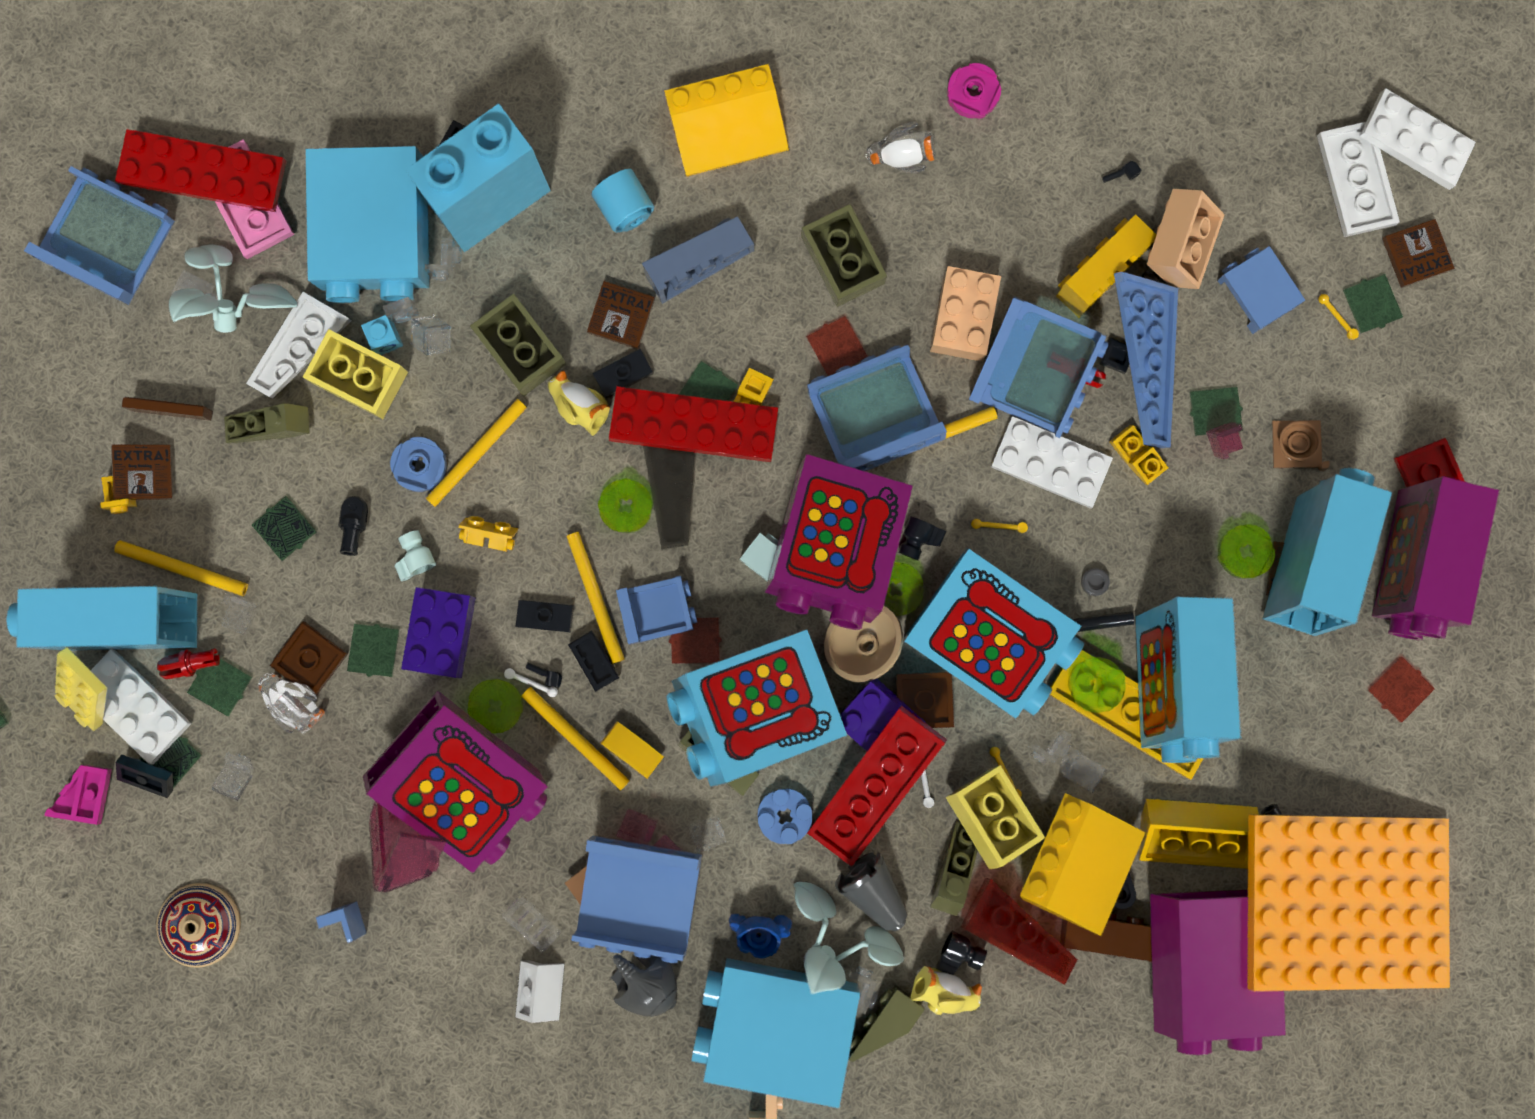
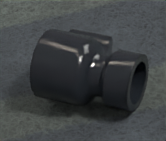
[898,516,947,561]
[936,930,987,975]

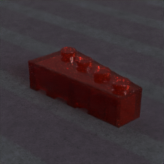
[960,878,1078,985]

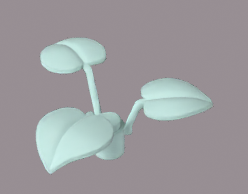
[169,245,297,333]
[794,882,904,994]

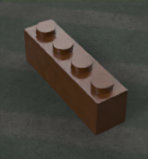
[1059,913,1152,962]

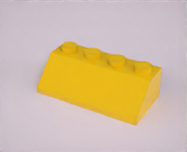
[1139,799,1259,869]

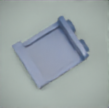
[1217,246,1305,334]
[616,575,698,645]

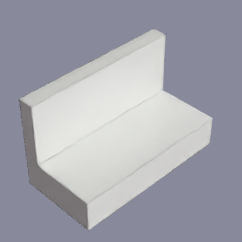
[515,960,564,1023]

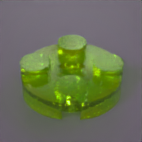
[598,478,653,533]
[1217,524,1275,579]
[884,562,924,617]
[1068,657,1126,713]
[467,679,524,734]

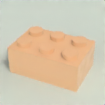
[1147,189,1225,289]
[930,266,1001,362]

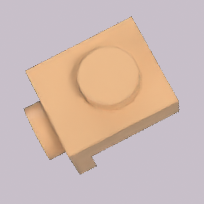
[749,1094,783,1119]

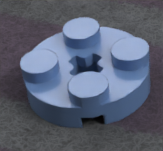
[390,437,447,492]
[758,788,812,844]

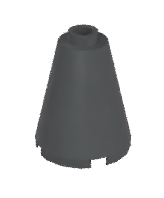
[835,852,907,931]

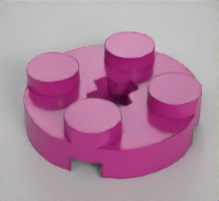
[947,63,1001,119]

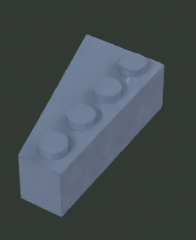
[642,216,754,304]

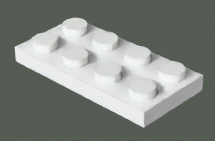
[1359,89,1476,190]
[1317,122,1400,237]
[991,416,1113,509]
[91,649,192,764]

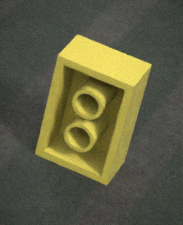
[303,329,408,419]
[945,765,1045,870]

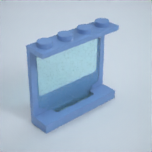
[24,166,175,305]
[969,296,1109,438]
[807,345,947,471]

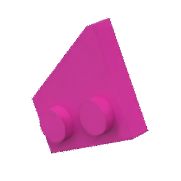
[45,765,112,825]

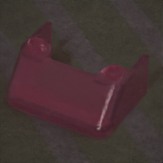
[369,801,446,893]

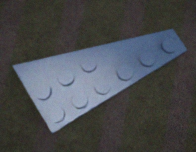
[1114,272,1178,448]

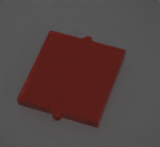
[806,316,868,376]
[669,617,722,664]
[1368,657,1435,723]

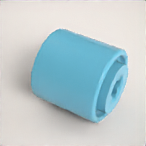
[591,169,655,233]

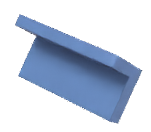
[316,902,366,943]

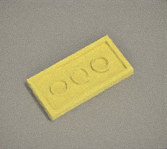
[55,647,107,731]

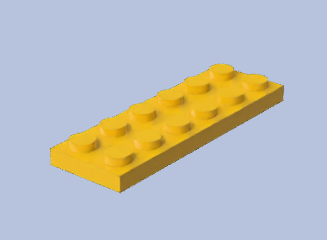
[1050,650,1204,780]

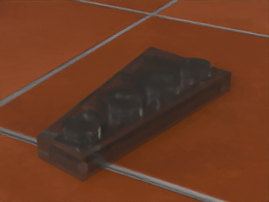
[643,446,695,550]

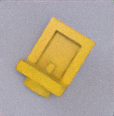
[100,476,137,514]

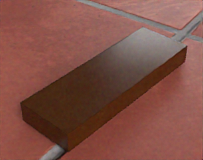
[122,397,213,421]

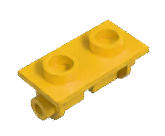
[458,516,518,552]

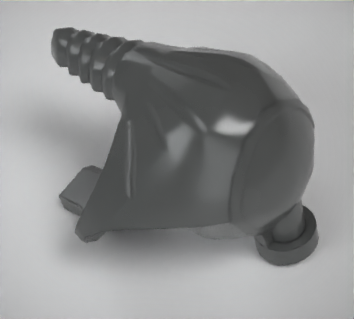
[611,953,677,1017]

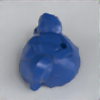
[729,914,792,959]

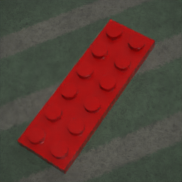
[115,129,287,212]
[609,387,778,462]
[807,706,947,867]

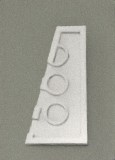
[246,292,351,399]

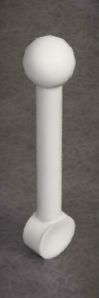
[504,668,558,697]
[921,769,934,808]

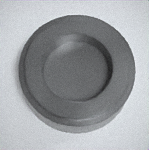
[1081,568,1110,596]

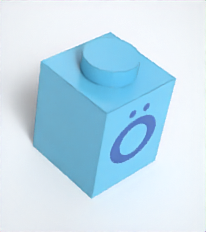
[361,315,403,355]

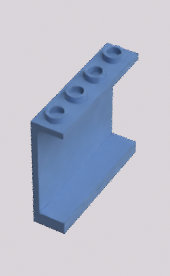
[571,835,702,963]

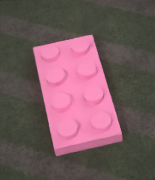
[215,140,295,259]

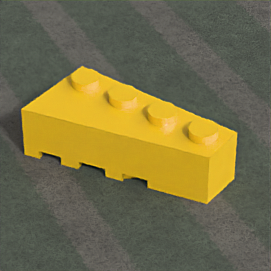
[1056,214,1157,318]

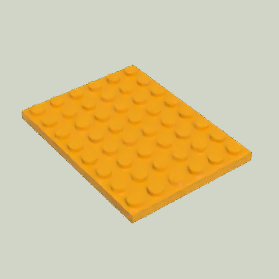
[1247,814,1450,991]

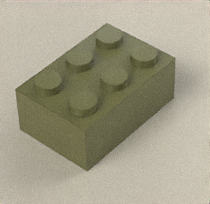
[801,204,887,307]
[470,293,567,396]

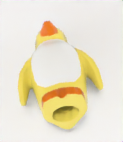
[548,370,610,436]
[911,966,982,1015]

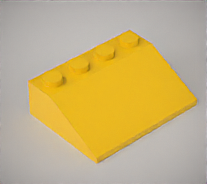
[664,64,789,177]
[1020,793,1146,936]

